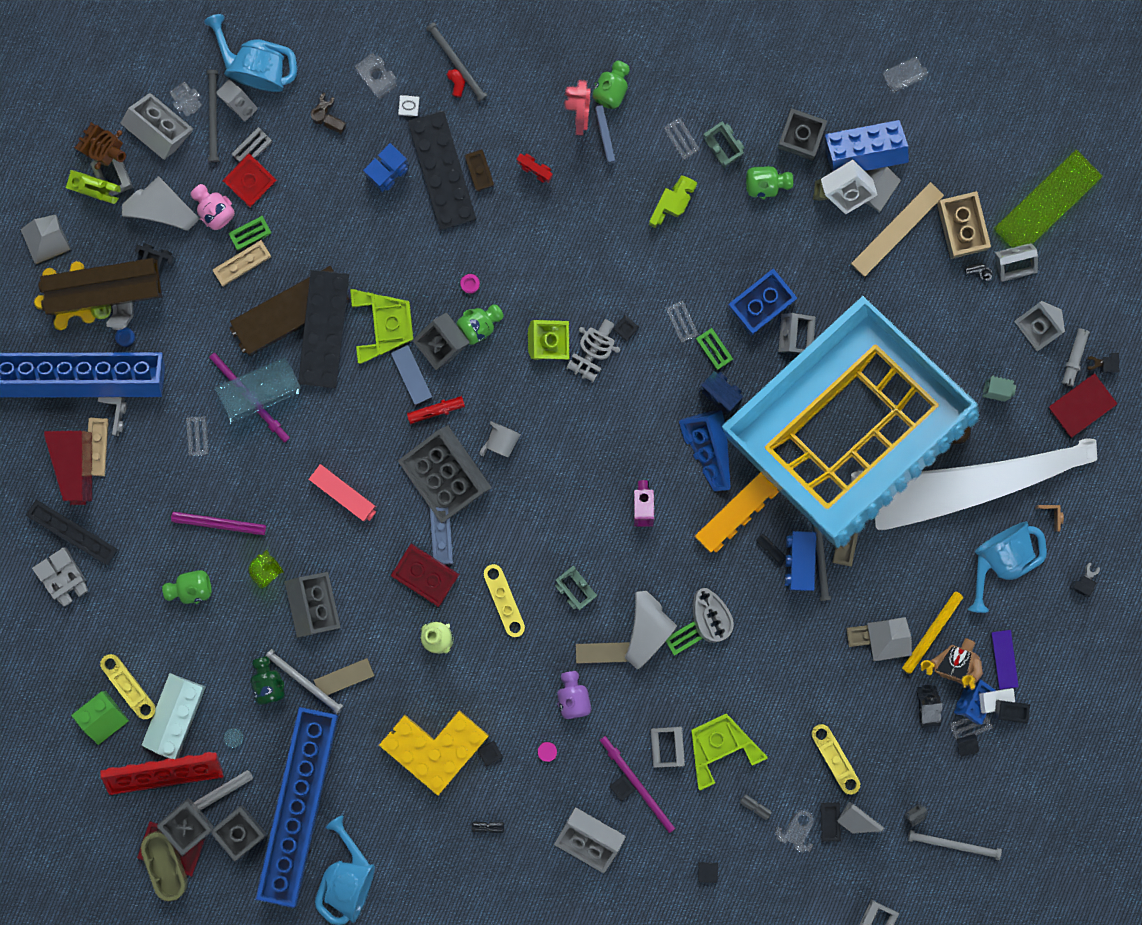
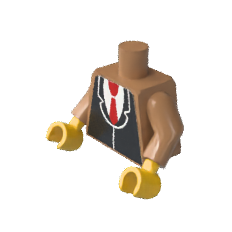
[921,638,983,689]

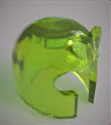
[248,550,285,589]

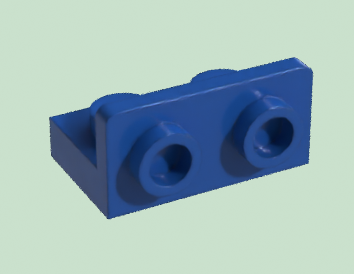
[954,679,996,725]

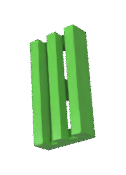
[229,216,272,251]
[696,328,733,370]
[666,621,703,655]

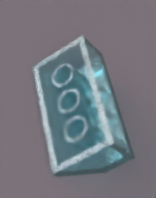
[214,357,301,423]

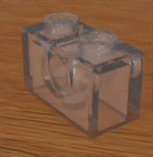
[354,53,397,100]

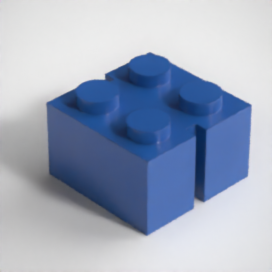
[363,143,409,192]

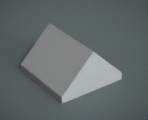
[865,167,901,212]

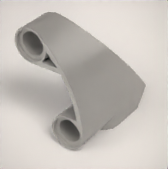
[122,176,200,231]
[624,591,677,670]

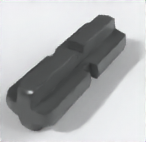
[740,795,772,820]

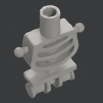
[566,319,620,383]

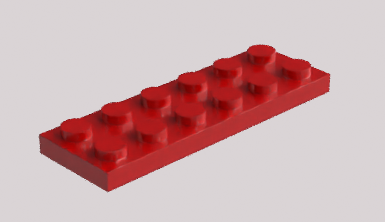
[100,752,224,795]

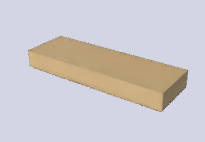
[213,240,271,286]
[88,418,109,476]

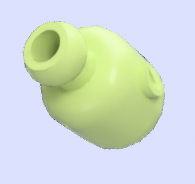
[421,622,454,654]

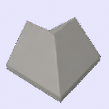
[21,215,71,264]
[1014,301,1065,351]
[867,617,912,661]
[837,802,884,833]

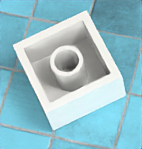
[821,160,878,214]

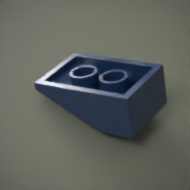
[699,371,743,415]

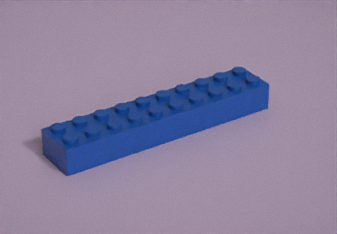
[0,352,165,397]
[256,707,339,907]

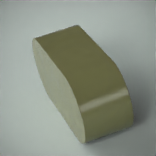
[141,831,188,901]

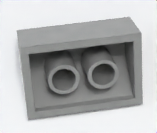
[121,93,193,159]
[554,807,626,873]

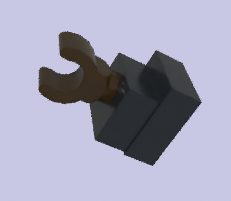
[1087,353,1119,373]

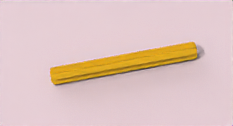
[902,592,963,674]

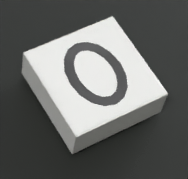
[399,95,419,117]

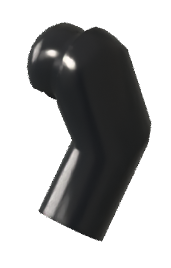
[964,263,993,281]

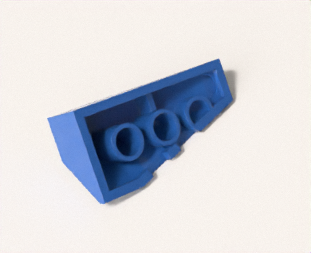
[679,410,731,491]

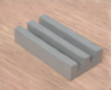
[232,127,273,162]

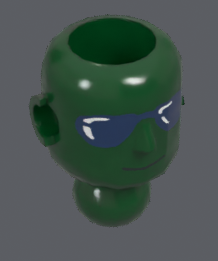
[250,656,285,705]

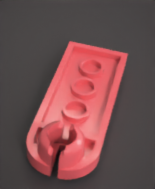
[565,81,590,135]

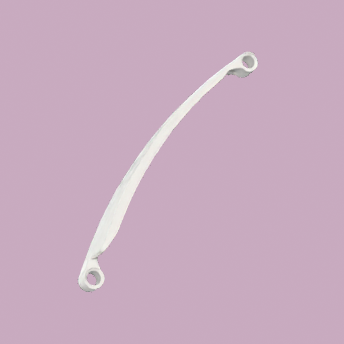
[851,438,1097,530]

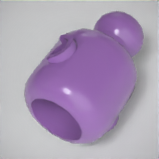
[557,671,591,719]

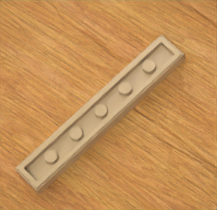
[851,182,944,277]

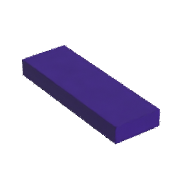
[991,630,1019,690]

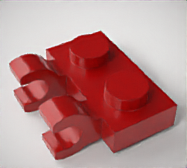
[516,153,553,183]

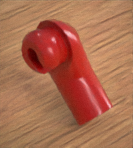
[447,69,465,98]

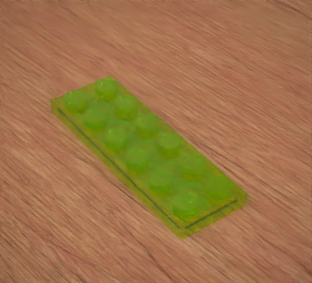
[993,149,1103,248]

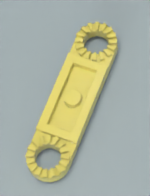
[484,564,525,637]
[100,654,156,719]
[811,724,860,794]

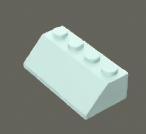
[142,673,206,759]

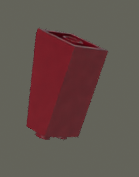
[44,431,92,505]

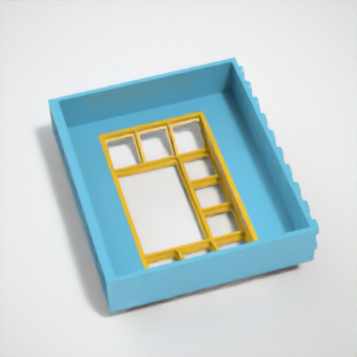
[722,296,979,549]

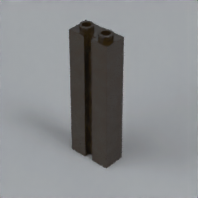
[38,258,162,316]
[229,265,350,356]

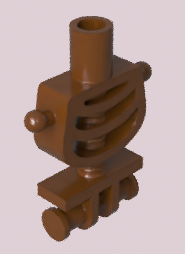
[74,122,126,170]

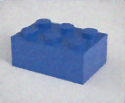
[727,268,797,336]
[785,531,816,591]

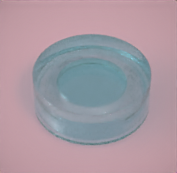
[224,728,244,748]

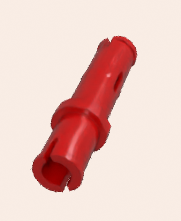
[407,396,465,424]

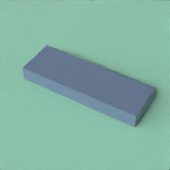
[595,105,615,165]
[391,345,432,405]
[430,507,453,565]

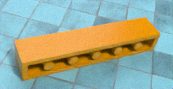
[694,472,779,553]

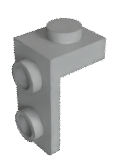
[106,303,134,330]
[98,397,127,436]

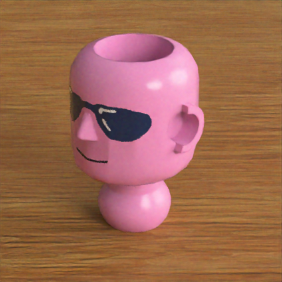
[190,184,235,230]

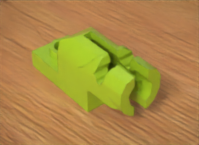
[66,170,121,204]
[649,175,697,228]

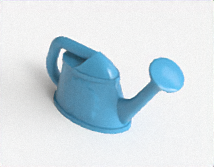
[204,14,297,92]
[968,521,1047,613]
[315,815,375,925]

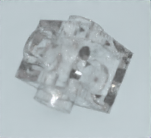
[169,81,202,116]

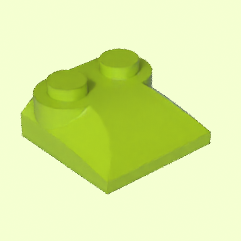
[528,320,569,360]

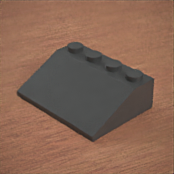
[398,425,492,523]

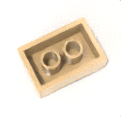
[937,191,991,259]

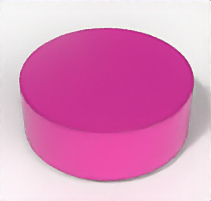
[460,274,480,294]
[538,742,557,762]

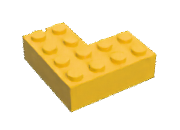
[379,711,489,795]

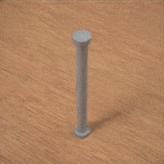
[265,649,343,715]
[908,830,1002,860]

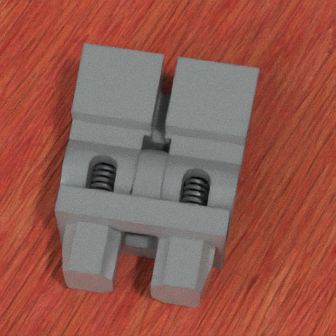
[32,547,88,607]

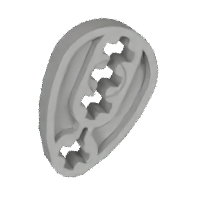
[693,588,734,643]

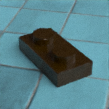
[465,149,494,192]

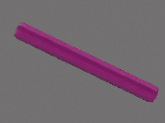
[171,512,266,535]

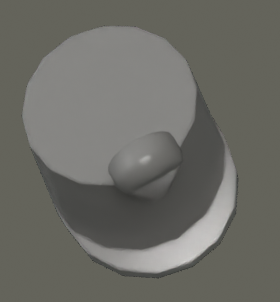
[479,421,521,457]

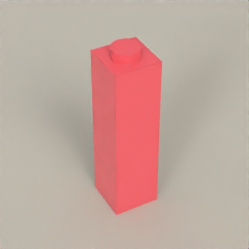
[309,464,376,522]

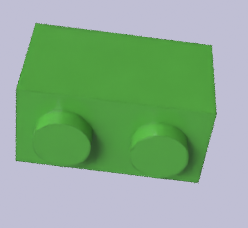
[71,691,129,745]

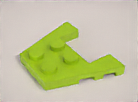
[350,289,414,364]
[691,714,767,790]

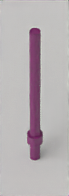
[209,353,290,443]
[599,736,675,833]

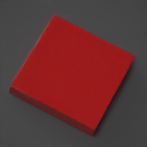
[222,153,276,207]

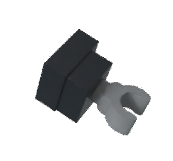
[1070,563,1100,598]

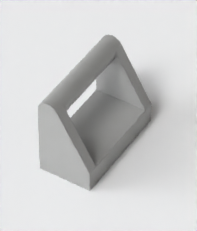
[90,159,133,196]
[995,243,1038,282]
[778,313,816,354]
[650,726,685,767]
[859,900,899,925]

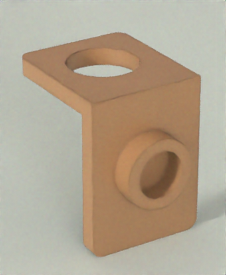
[1035,505,1064,532]

